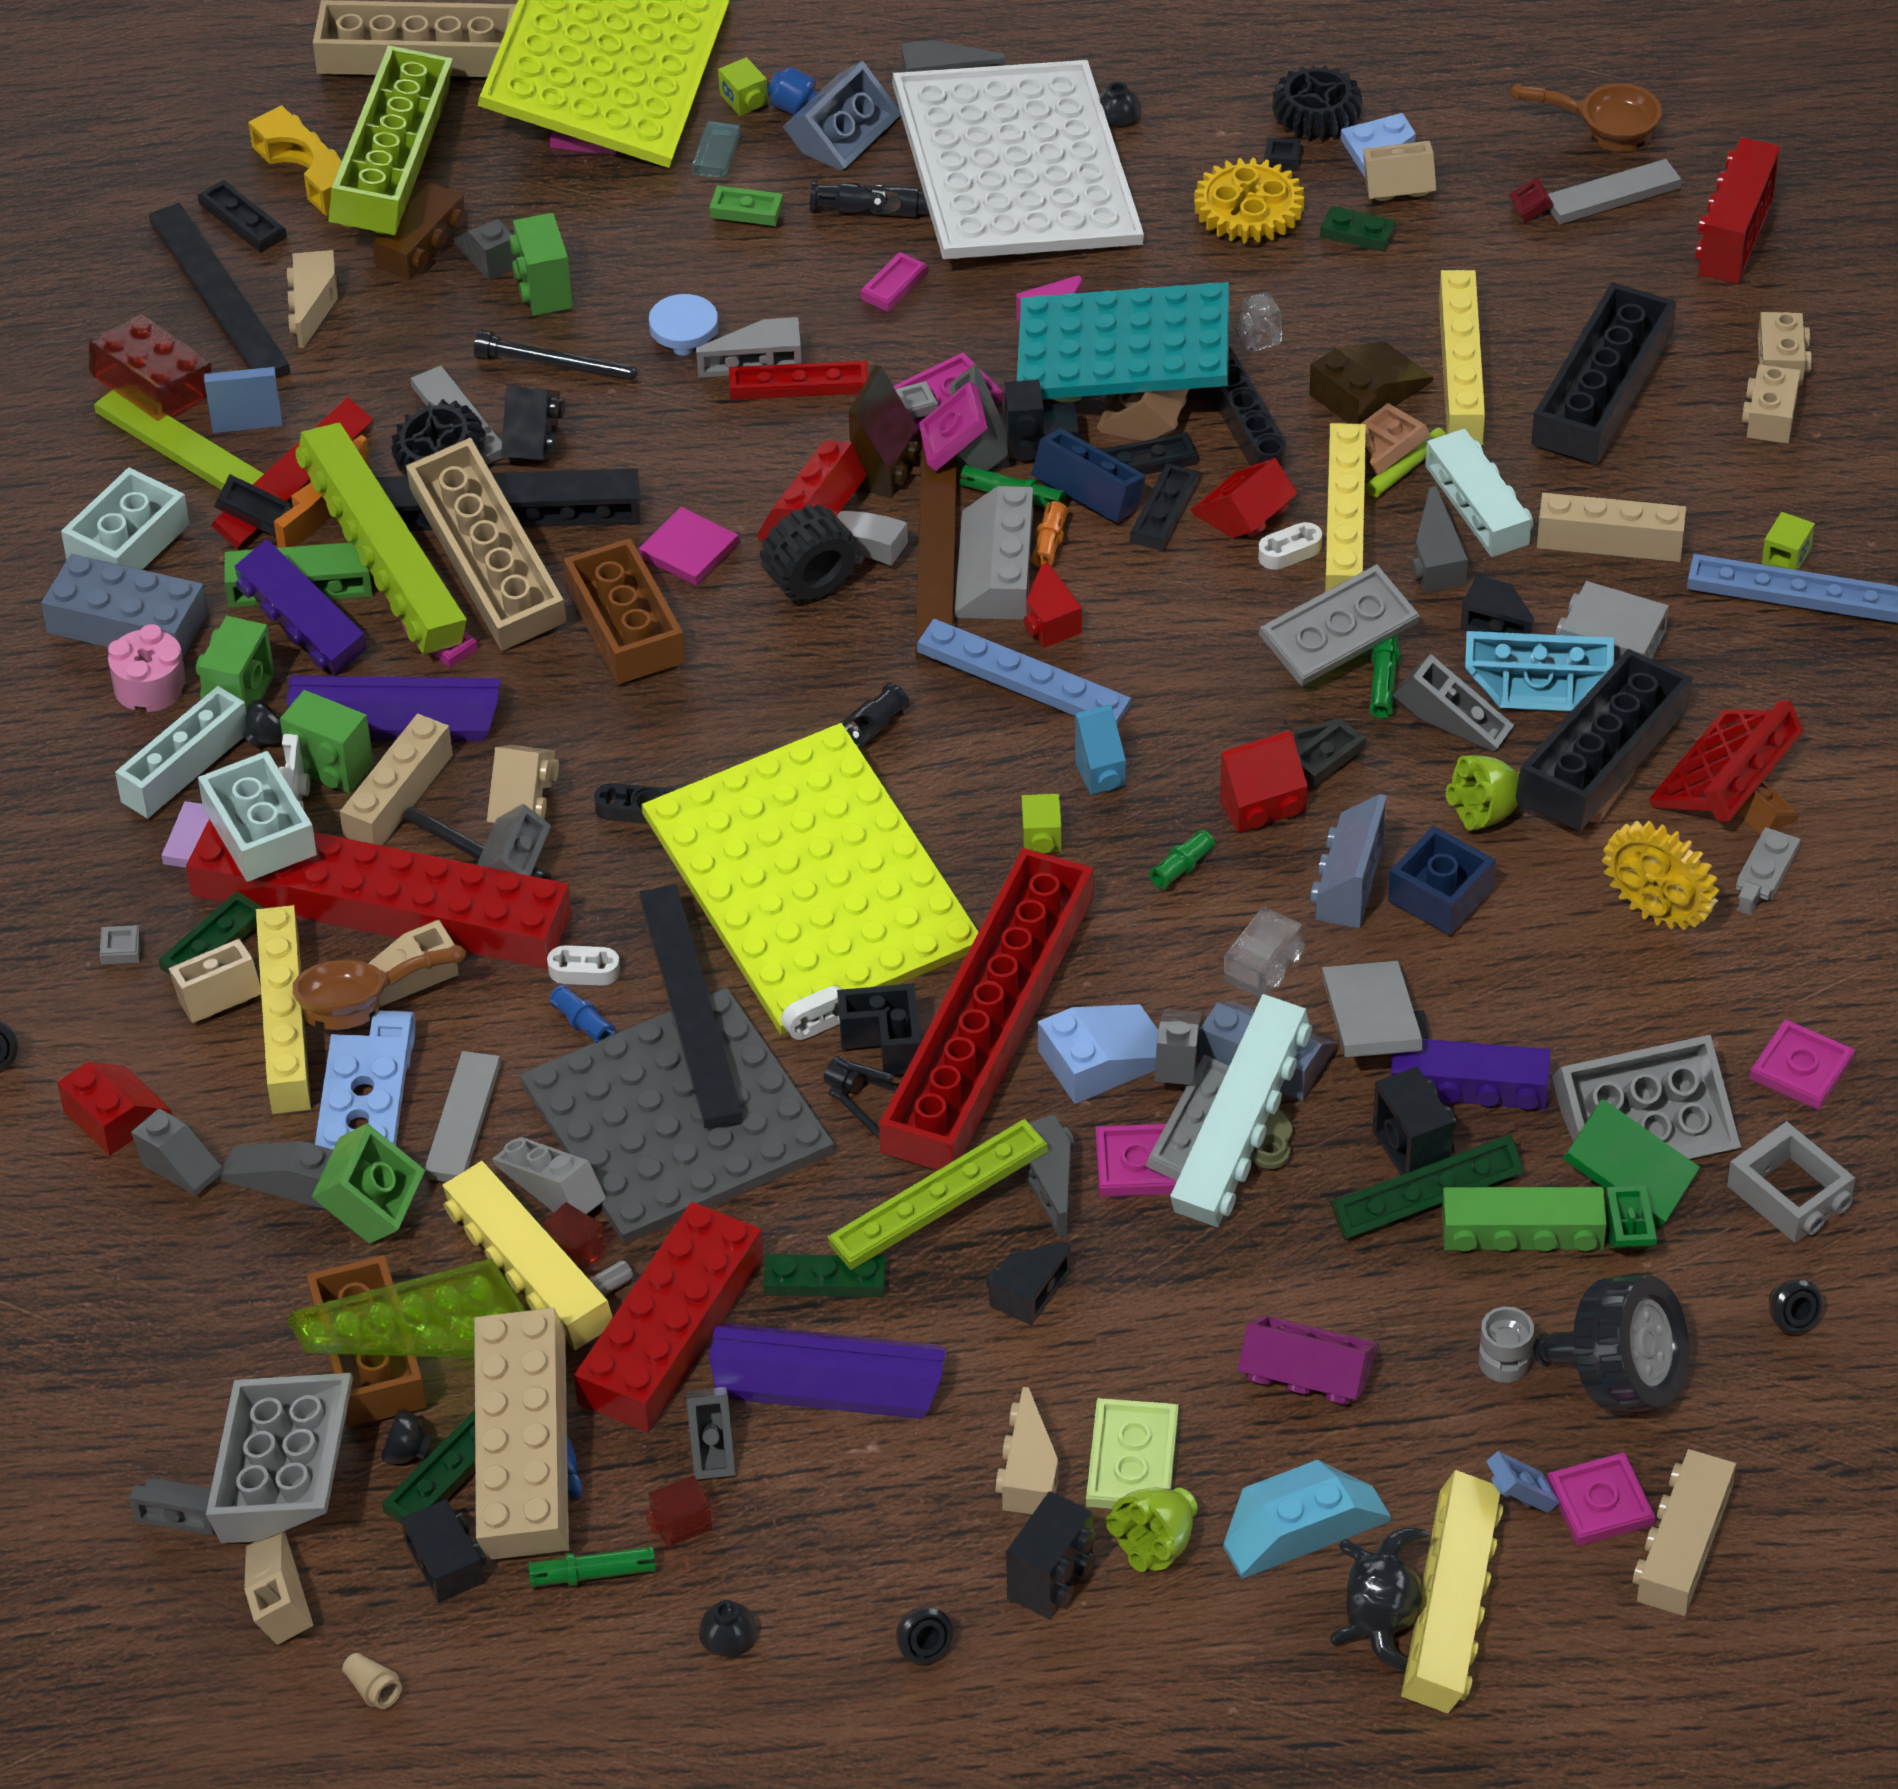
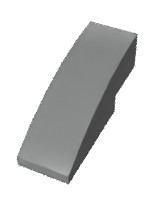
[837,511,908,566]

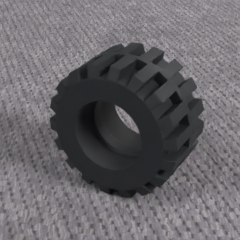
[760,505,859,603]

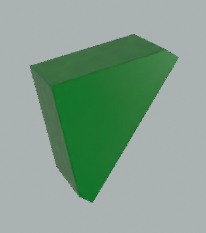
[1606,1185,1657,1249]

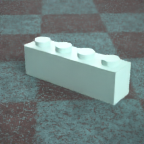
[1425,428,1533,557]
[115,686,247,819]

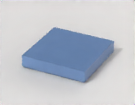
[204,367,283,433]

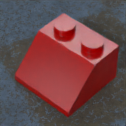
[1190,458,1298,538]
[1220,730,1307,833]
[57,1061,172,1156]

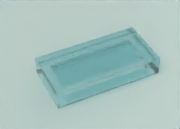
[692,121,741,178]

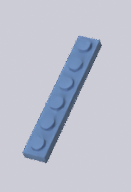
[1687,554,1898,623]
[917,619,1131,727]

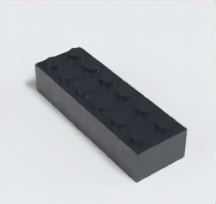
[1531,282,1677,464]
[1516,649,1693,831]

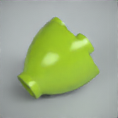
[1446,755,1520,831]
[1105,1487,1198,1572]

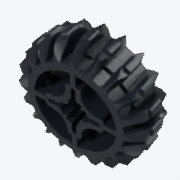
[1272,65,1362,141]
[391,399,486,476]

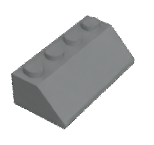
[954,486,1033,620]

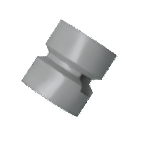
[1479,1306,1534,1383]

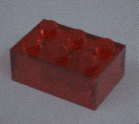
[89,314,211,421]

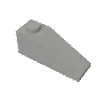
[696,317,802,378]

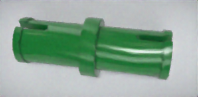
[1149,829,1215,889]

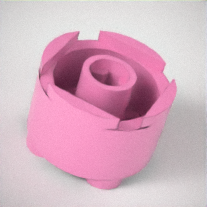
[108,624,186,712]

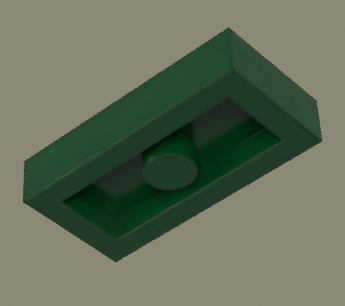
[1320,205,1396,252]

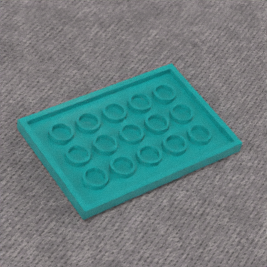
[1017,282,1230,399]

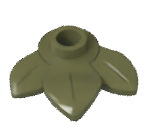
[1249,1109,1292,1169]

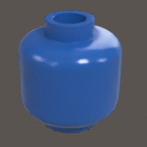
[767,67,818,116]

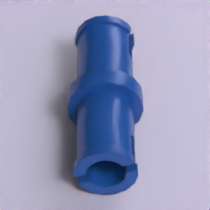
[549,985,616,1043]

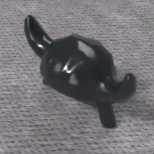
[1330,1527,1430,1669]

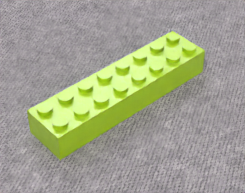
[328,45,453,235]

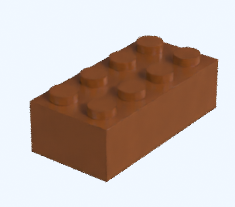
[563,538,686,684]
[306,1255,427,1428]

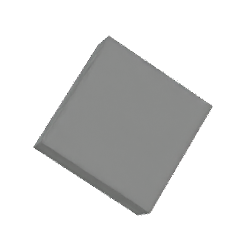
[895,381,938,419]
[99,925,141,964]

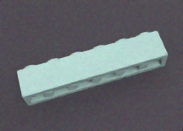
[1170,994,1312,1227]

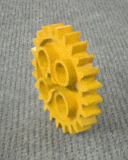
[1194,158,1304,243]
[1602,821,1719,930]

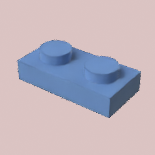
[1486,1451,1560,1513]

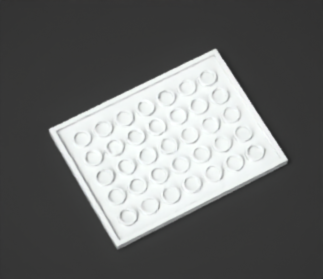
[892,60,1144,259]

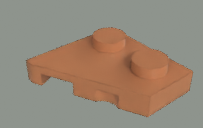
[1361,403,1431,475]

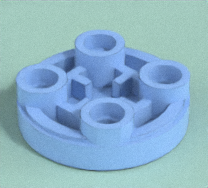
[649,294,718,356]

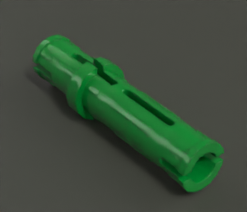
[960,464,1066,508]
[1369,634,1400,719]
[528,1546,656,1588]

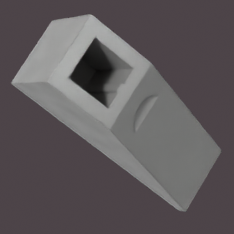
[492,1137,606,1221]

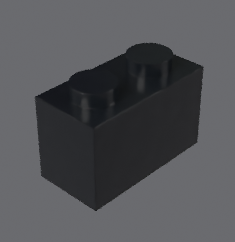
[401,1499,487,1603]

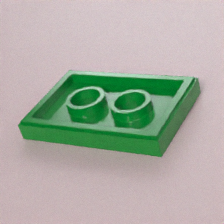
[1562,1099,1700,1228]

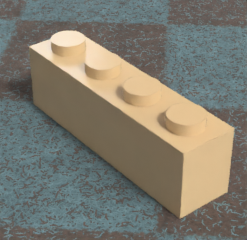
[1537,493,1686,562]
[340,713,453,846]
[1633,1449,1736,1616]

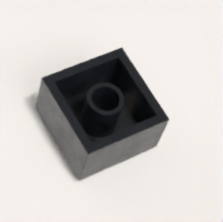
[1372,1066,1457,1175]
[1006,1491,1096,1620]

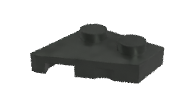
[1265,718,1366,786]

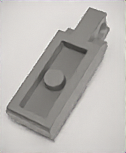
[1736,827,1801,915]

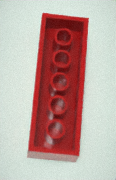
[574,1201,764,1433]

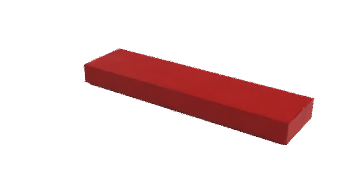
[729,361,868,400]

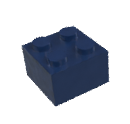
[1388,825,1496,935]

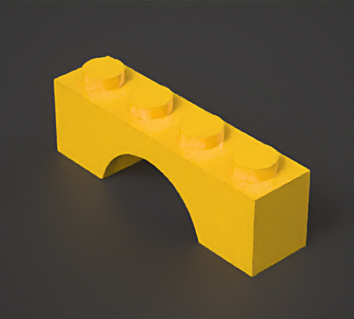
[248,105,342,216]

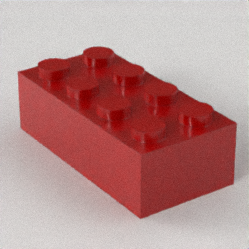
[1695,137,1780,284]

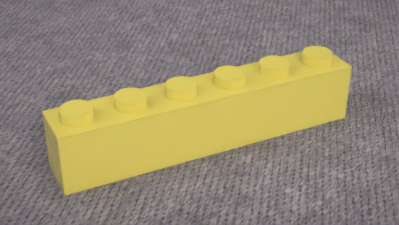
[1439,270,1485,445]
[1325,423,1366,592]
[256,905,311,1114]
[442,1161,613,1350]
[1401,1470,1503,1713]

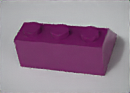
[1237,1314,1379,1404]

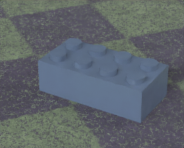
[41,554,208,658]

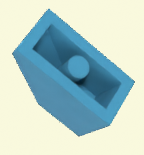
[1075,704,1126,795]

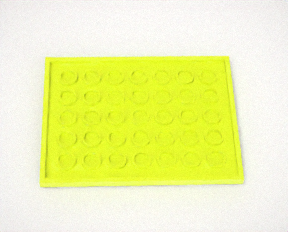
[478,0,730,168]
[642,723,978,1035]

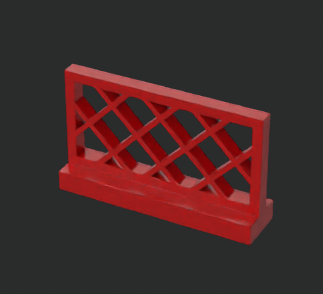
[1648,701,1804,822]

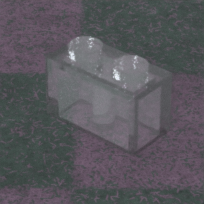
[1224,906,1305,998]

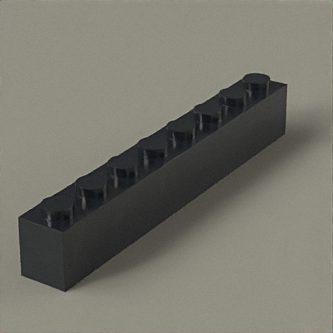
[375,468,640,531]

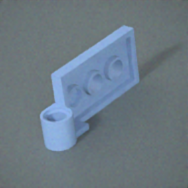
[315,1010,416,1150]

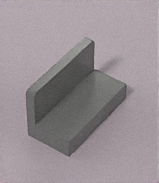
[477,803,551,876]
[129,1478,215,1535]

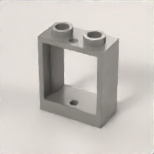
[1727,1121,1855,1243]

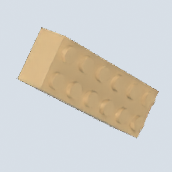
[313,0,516,77]
[406,438,567,651]
[474,1307,569,1560]

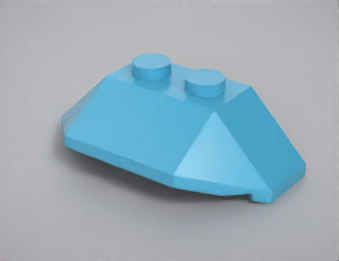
[1465,631,1615,712]
[1223,1460,1391,1579]

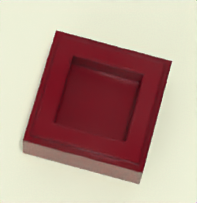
[1508,177,1554,223]

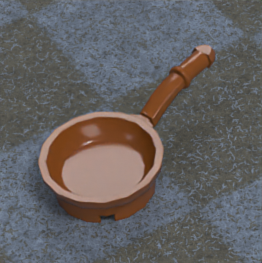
[1509,83,1662,152]
[292,945,466,1030]

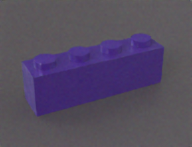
[235,539,367,676]
[1391,1039,1551,1110]

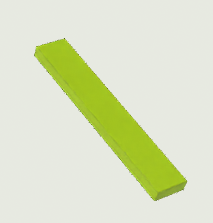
[94,385,263,490]
[828,1118,1048,1270]

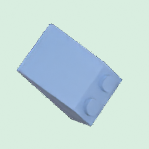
[1038,1004,1159,1104]

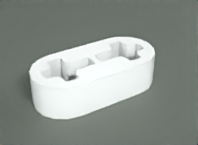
[1258,522,1322,570]
[547,945,620,986]
[781,986,842,1040]

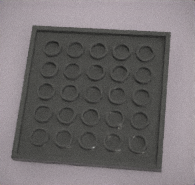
[519,987,834,1245]

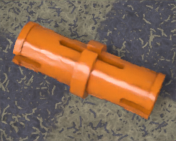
[1031,501,1068,568]

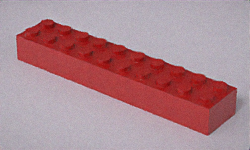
[186,819,572,969]
[879,848,1094,1170]

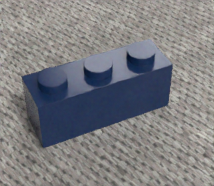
[1031,428,1146,522]

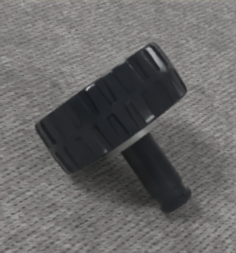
[1533,1275,1689,1412]

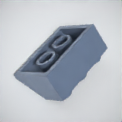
[783,60,901,170]
[1310,794,1387,928]
[1199,1001,1338,1101]

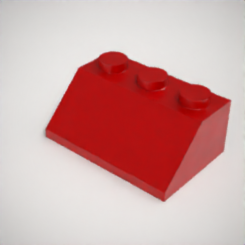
[757,441,867,541]

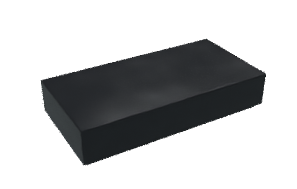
[214,474,293,537]

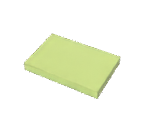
[1086,1398,1179,1509]

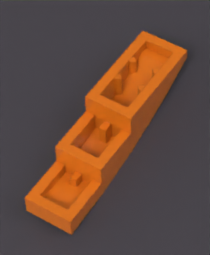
[274,435,370,548]

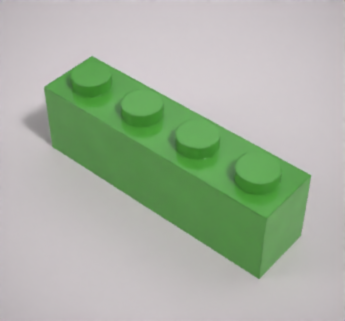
[225,542,373,608]
[1442,1187,1606,1251]

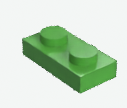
[709,185,783,226]

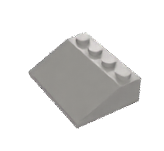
[1552,1035,1741,1182]
[206,1373,353,1543]

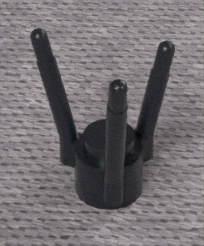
[824,1056,899,1139]

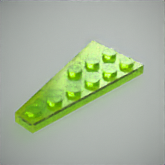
[287,1259,526,1358]

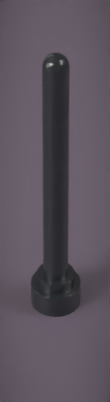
[474,329,638,379]
[404,807,551,880]

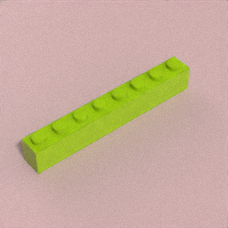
[296,422,467,655]

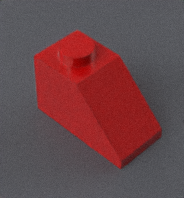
[1023,562,1082,648]

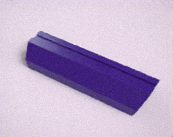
[286,675,500,741]
[709,1323,946,1419]

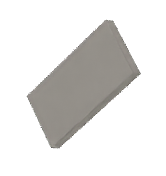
[1259,564,1420,686]
[1322,961,1422,1058]

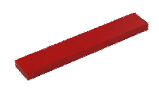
[211,397,374,550]

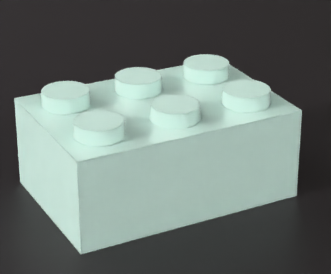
[61,467,190,570]
[198,751,317,882]

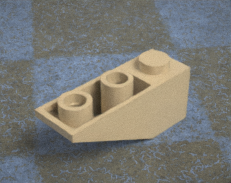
[287,250,338,348]
[369,920,459,1007]
[995,1387,1058,1514]
[244,1531,314,1645]

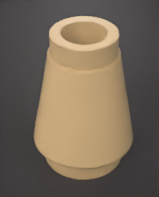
[342,1653,402,1709]

